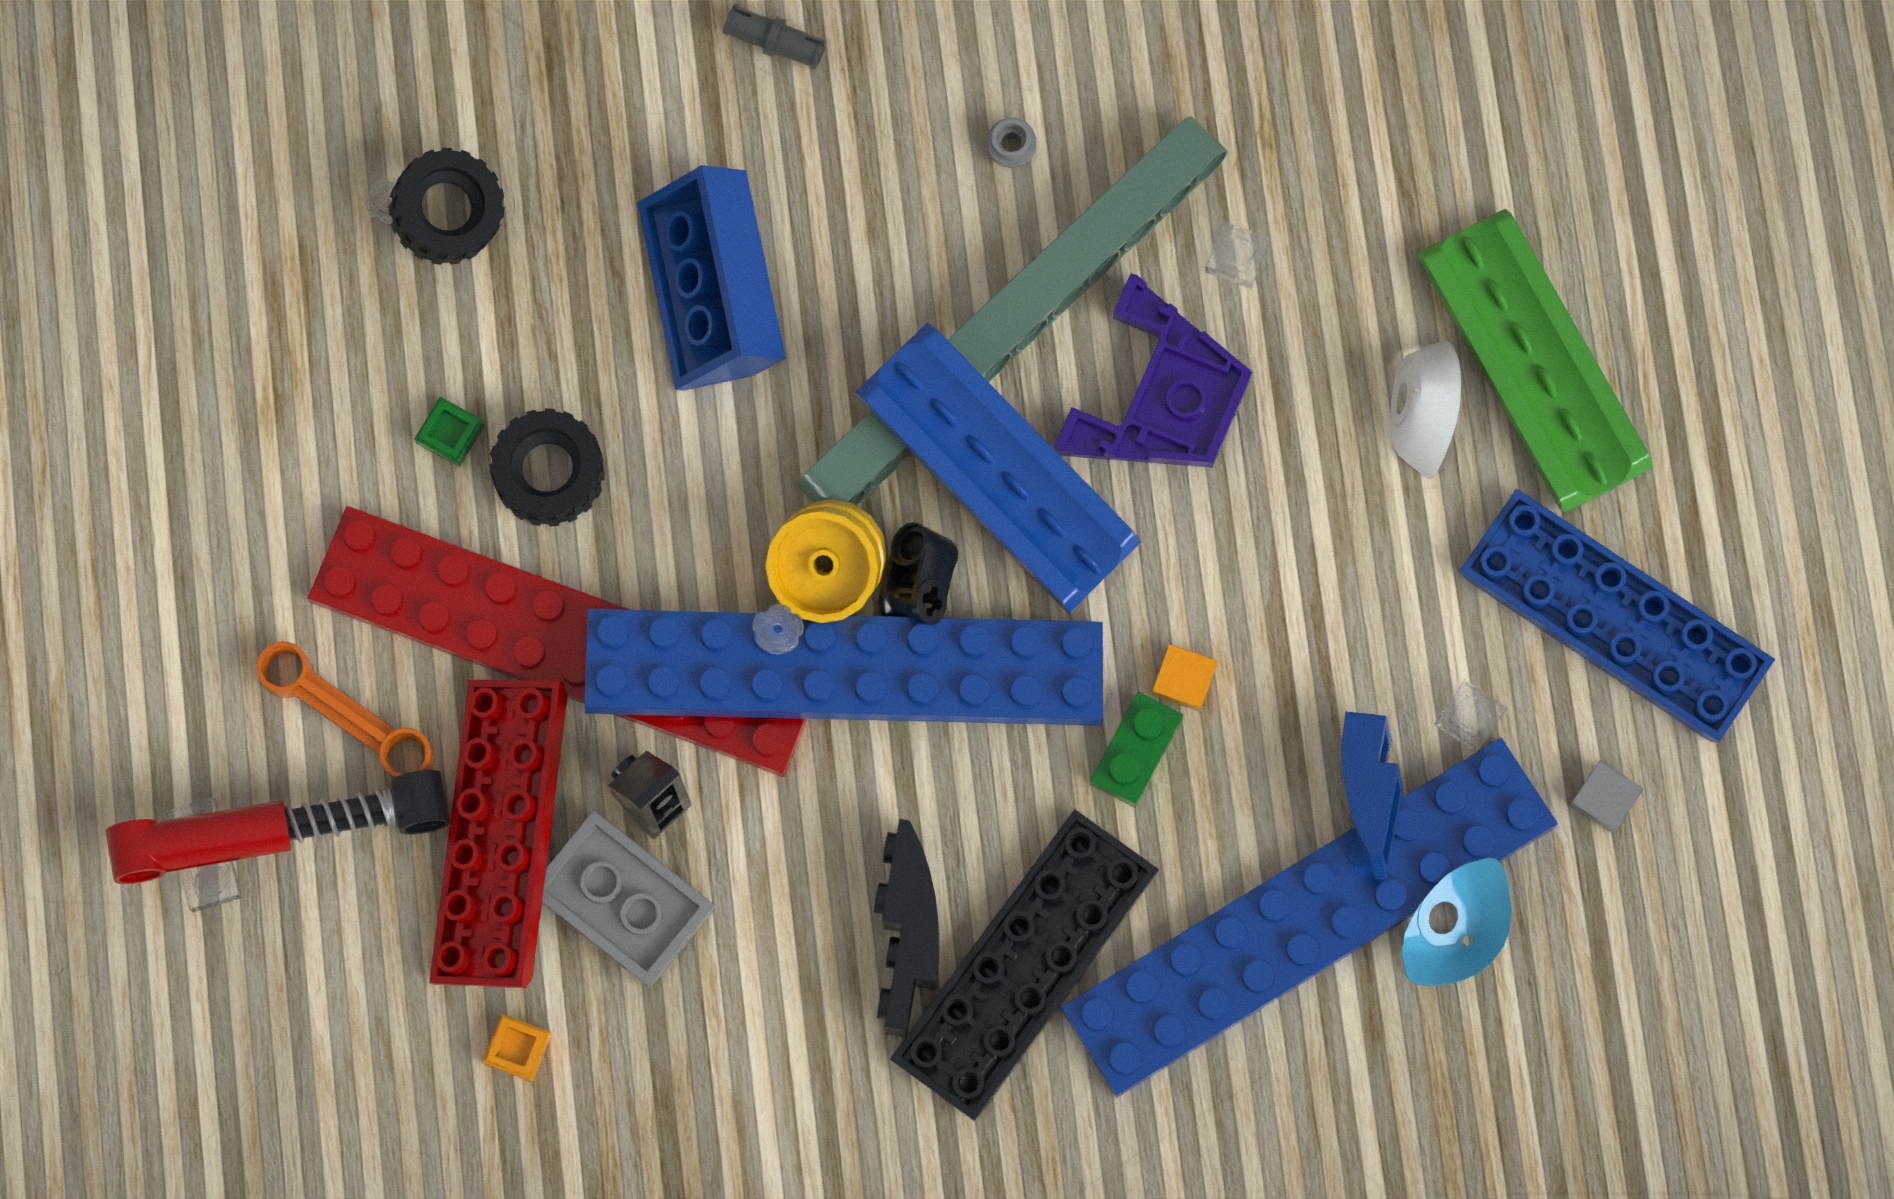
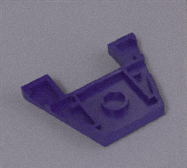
[1054,273,1253,468]

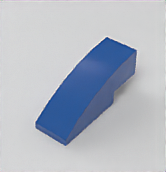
[1342,711,1404,880]

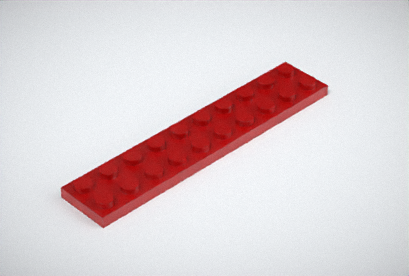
[308,505,807,777]

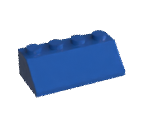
[637,165,786,391]

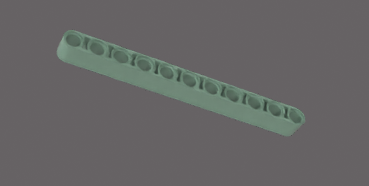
[798,116,1228,506]

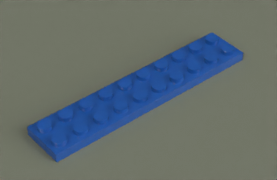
[585,609,1103,726]
[1061,737,1558,1098]

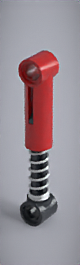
[105,770,451,884]

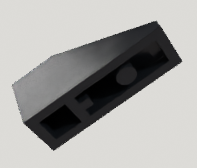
[608,750,692,840]

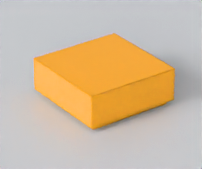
[1152,644,1218,712]
[482,1014,552,1083]

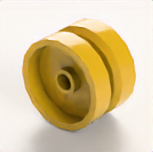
[765,499,888,623]

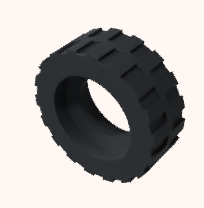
[388,148,505,265]
[489,408,605,527]

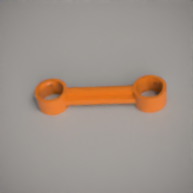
[256,641,435,779]

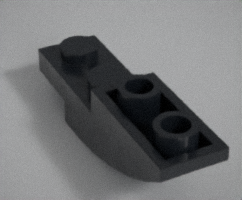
[874,819,940,1037]

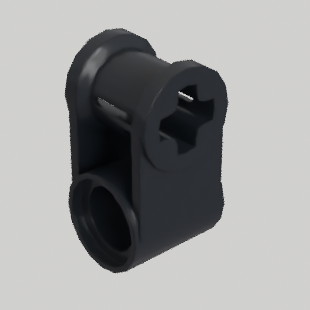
[878,522,958,625]

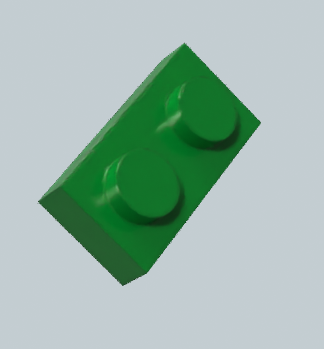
[1090,691,1184,808]

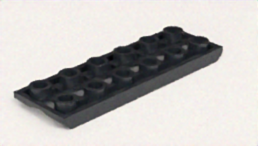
[890,809,1159,1122]

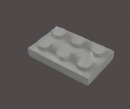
[542,810,716,989]

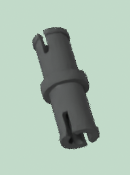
[723,4,827,70]

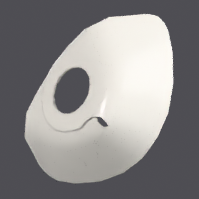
[1390,340,1461,479]

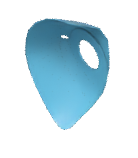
[1401,857,1512,986]

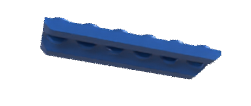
[854,323,1141,614]
[1459,489,1775,744]

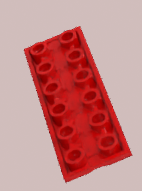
[429,680,567,989]

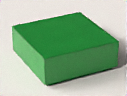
[414,397,485,467]

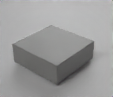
[1570,761,1643,834]

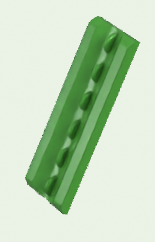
[1416,208,1653,514]

